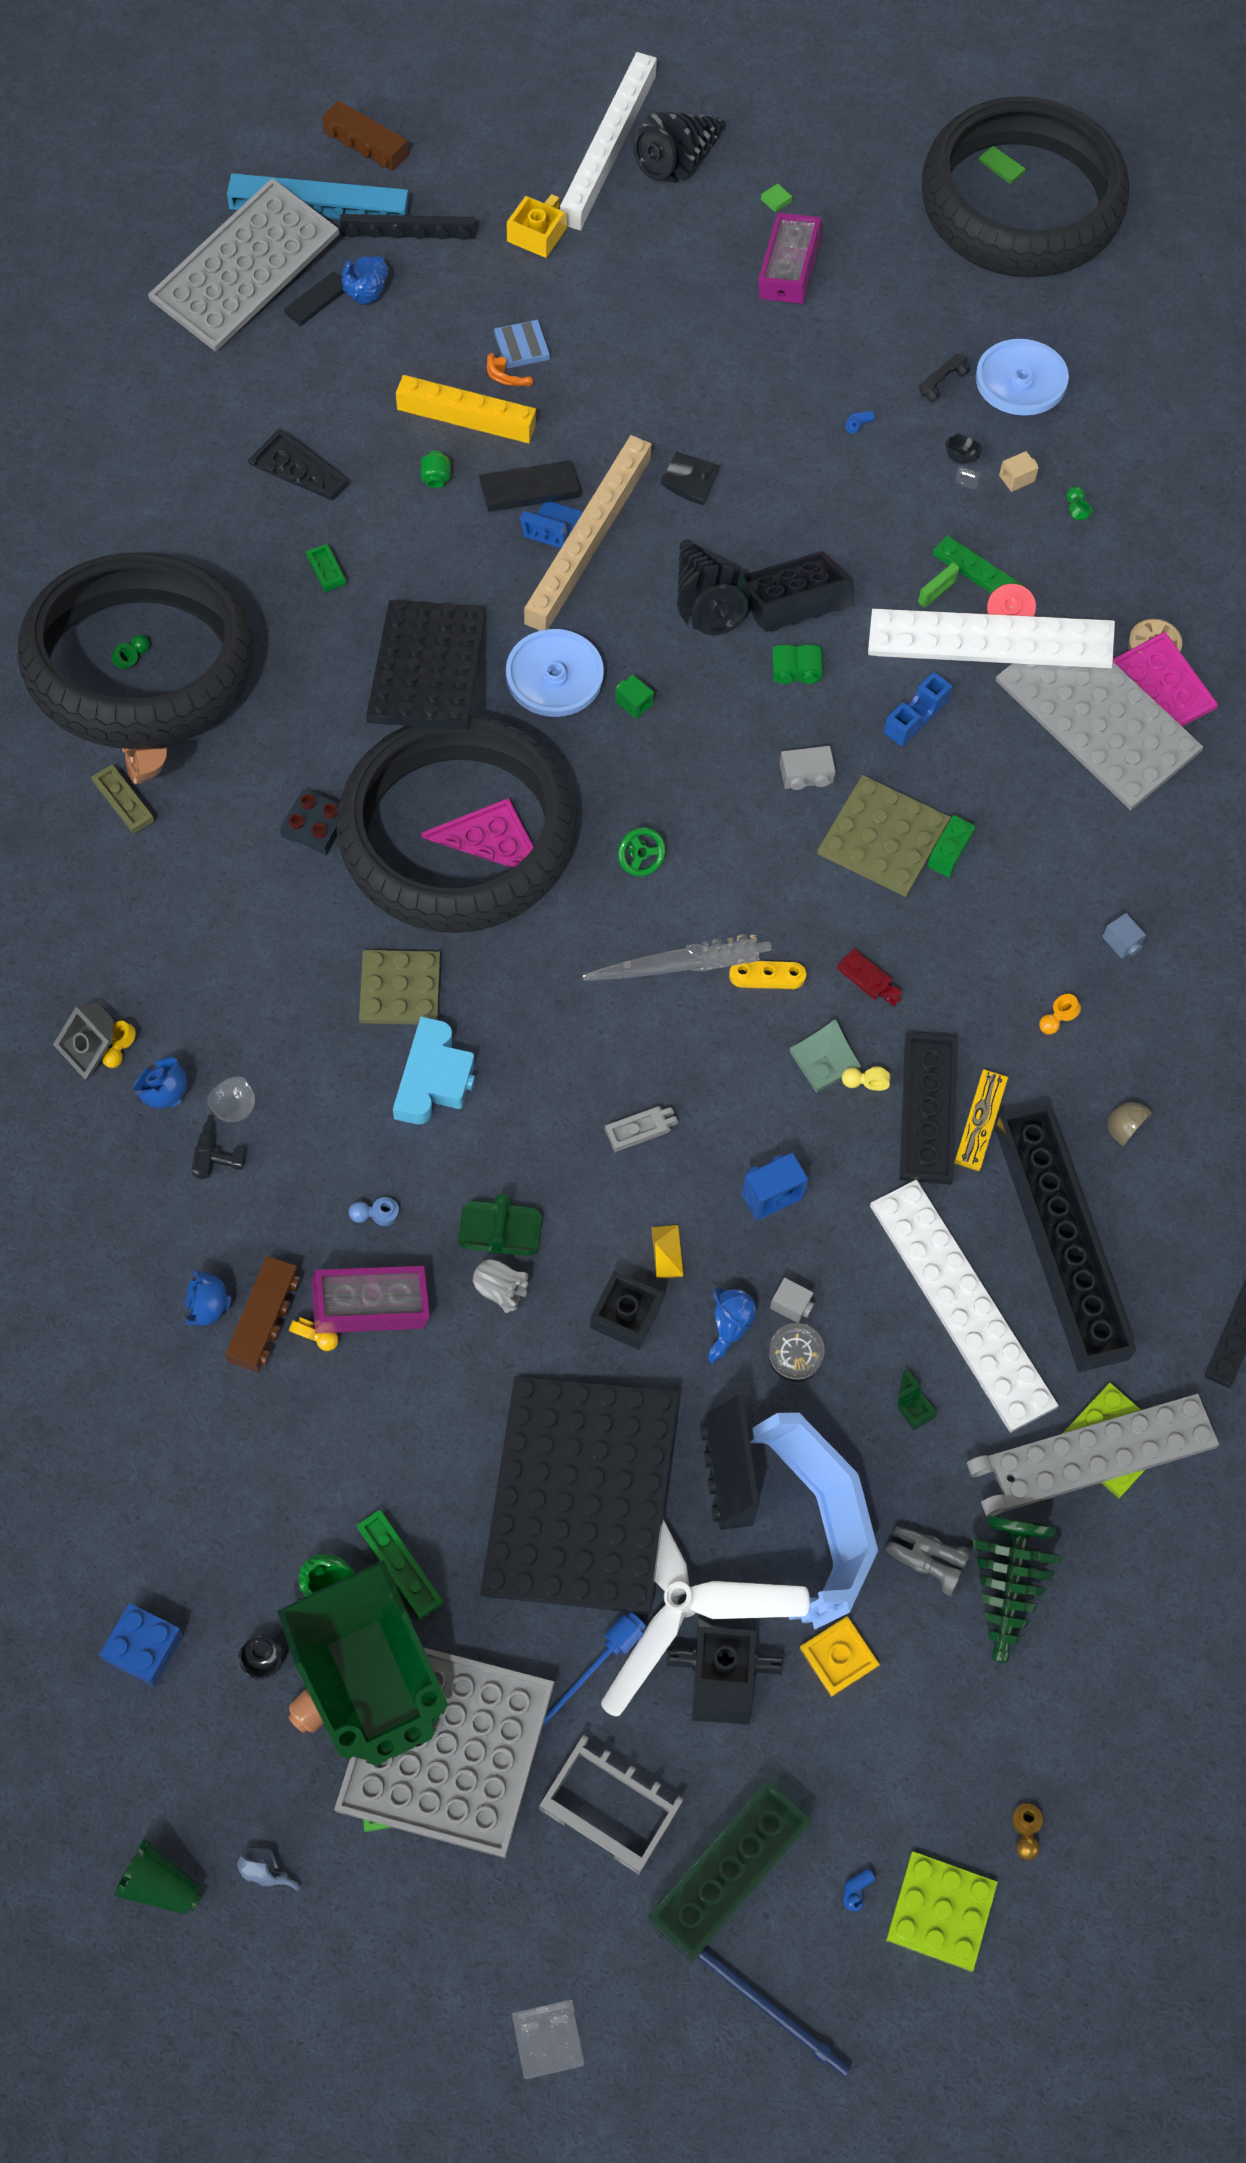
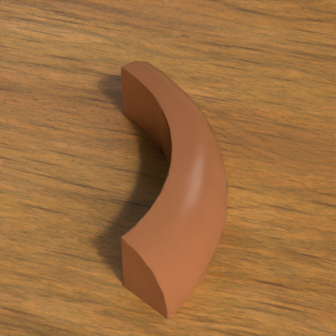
[122,747,167,784]

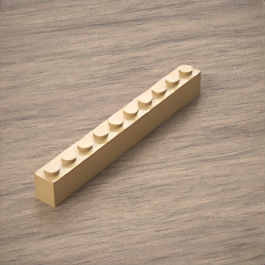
[524,435,652,631]

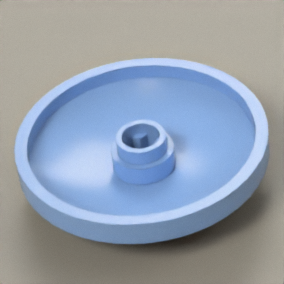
[976,339,1069,415]
[506,629,604,717]

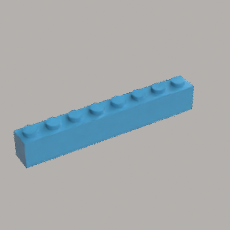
[227,173,409,219]

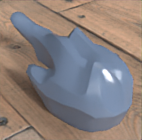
[237,1848,300,1891]

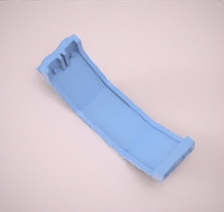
[748,1413,878,1629]

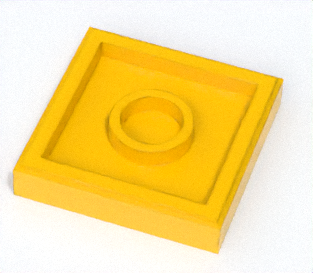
[799,1616,880,1697]

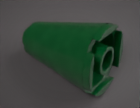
[113,1839,202,1915]

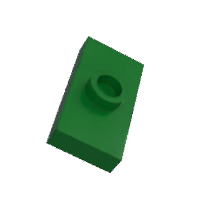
[305,543,346,592]

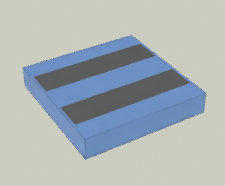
[494,320,550,369]

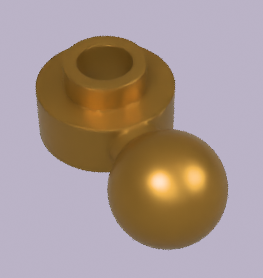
[1012,1804,1043,1861]

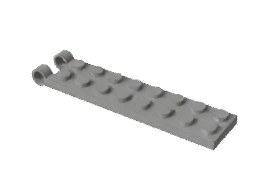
[967,1394,1219,1517]

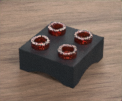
[280,789,339,856]

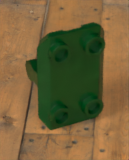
[458,1195,542,1256]

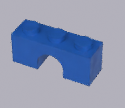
[884,672,952,747]

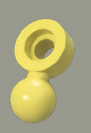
[842,1067,890,1091]

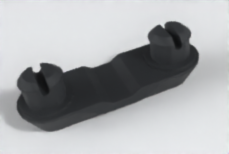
[919,353,971,402]

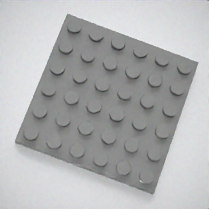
[334,1647,555,1858]

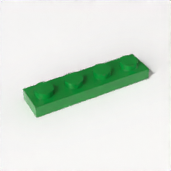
[932,535,1024,594]
[356,1510,444,1620]

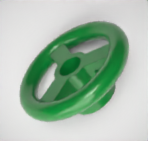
[618,827,666,877]

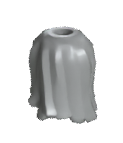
[473,1259,528,1313]

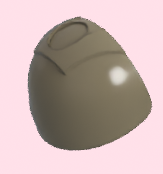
[1107,1102,1153,1146]

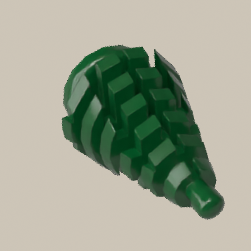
[973,1515,1064,1663]

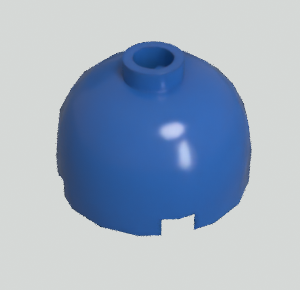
[133,1057,188,1109]
[185,1270,231,1326]

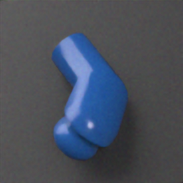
[845,410,874,434]
[843,1868,876,1912]

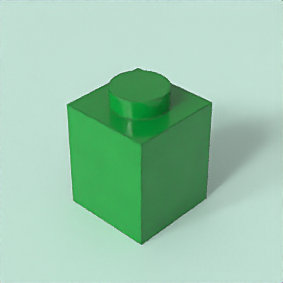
[615,675,654,719]

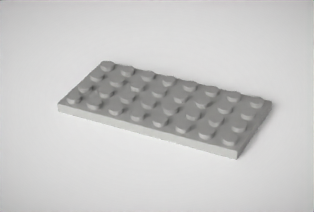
[148,178,339,352]
[996,661,1203,810]

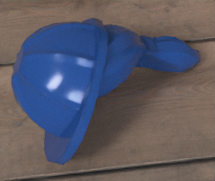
[708,1288,756,1365]

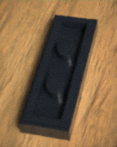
[284,271,345,327]

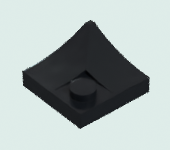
[660,452,720,505]

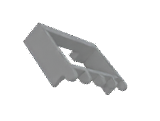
[539,1735,684,1875]

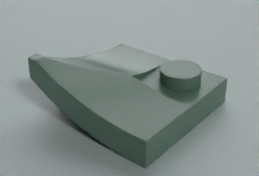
[789,1020,861,1093]

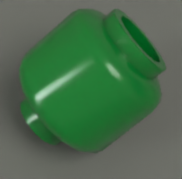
[420,451,451,488]

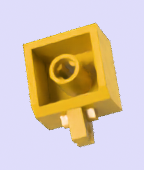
[507,194,567,258]

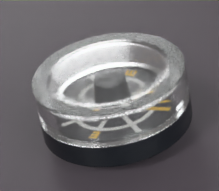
[768,1323,825,1382]

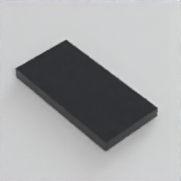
[479,460,580,512]

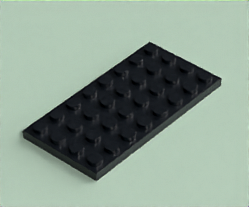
[366,599,485,730]

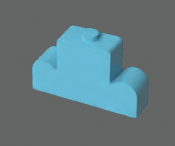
[393,1017,475,1124]

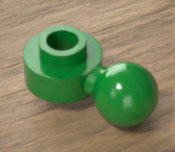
[1066,486,1093,521]
[111,635,150,670]

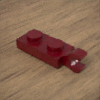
[837,949,902,1007]

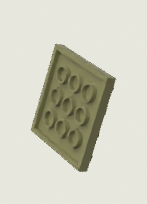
[817,775,951,897]

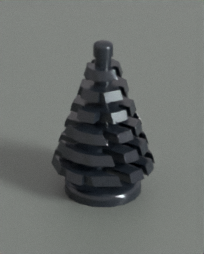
[633,112,726,183]
[677,539,751,636]

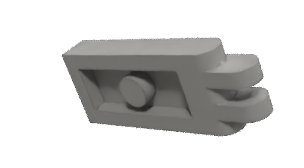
[605,1107,678,1152]

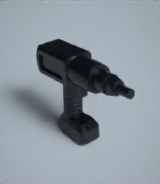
[191,1115,246,1179]

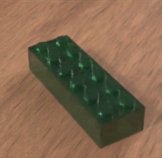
[647,1780,813,1964]

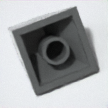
[53,1003,114,1080]

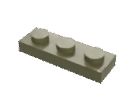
[91,764,154,834]

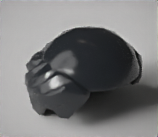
[945,433,982,464]
[238,1634,285,1680]

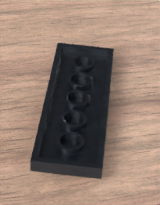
[899,1033,958,1185]

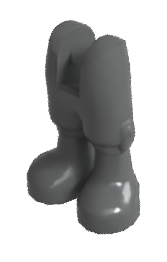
[885,1526,973,1597]

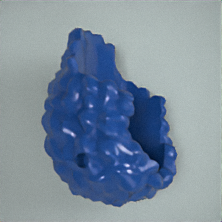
[341,256,389,305]

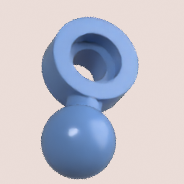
[349,1197,399,1226]

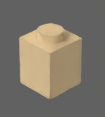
[999,451,1038,492]

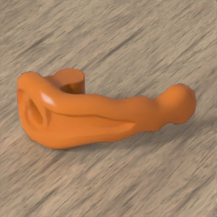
[487,352,533,387]

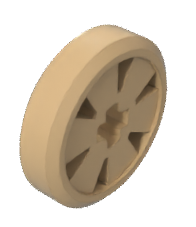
[1128,619,1182,655]

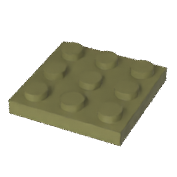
[359,950,440,1024]

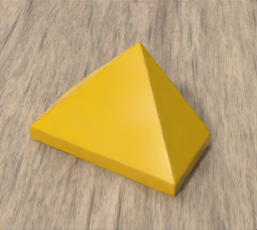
[651,1225,683,1279]

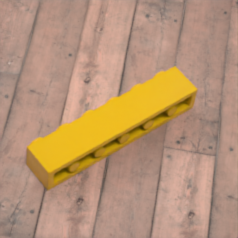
[396,375,536,443]

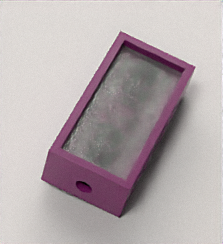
[758,213,822,304]
[311,1266,430,1334]

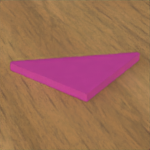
[421,798,534,868]

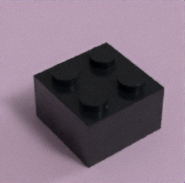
[590,1271,664,1350]

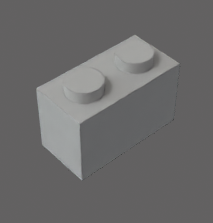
[779,746,835,790]

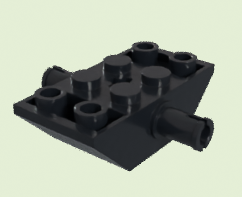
[666,1614,783,1725]

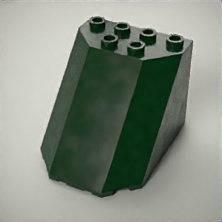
[277,1560,448,1766]

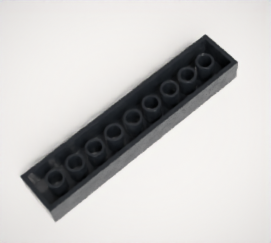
[995,1105,1136,1373]

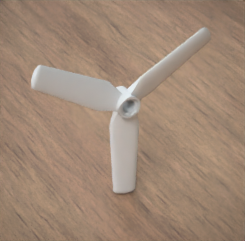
[601,1520,810,1716]

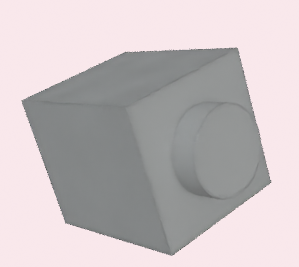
[770,1278,814,1323]

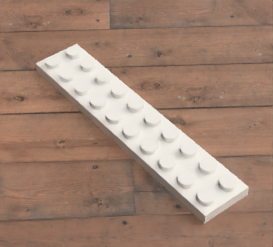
[868,609,1115,668]
[870,1180,1058,1433]

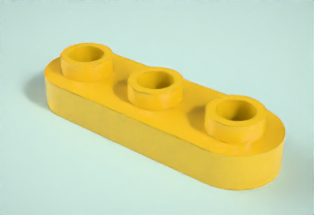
[729,961,806,989]

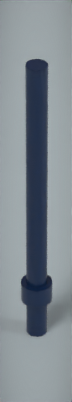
[698,1948,851,2077]

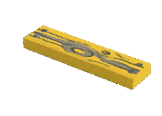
[954,1069,1008,1171]

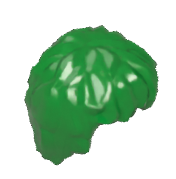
[298,1553,355,1597]

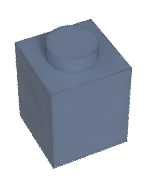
[1102,913,1146,959]

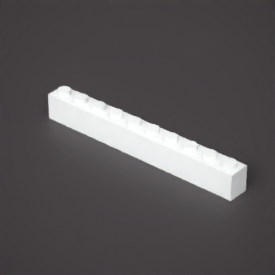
[560,52,657,230]

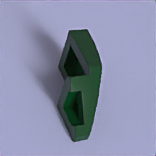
[898,1369,936,1431]

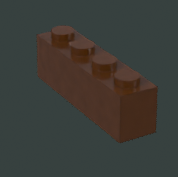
[322,100,409,171]
[225,1256,301,1373]

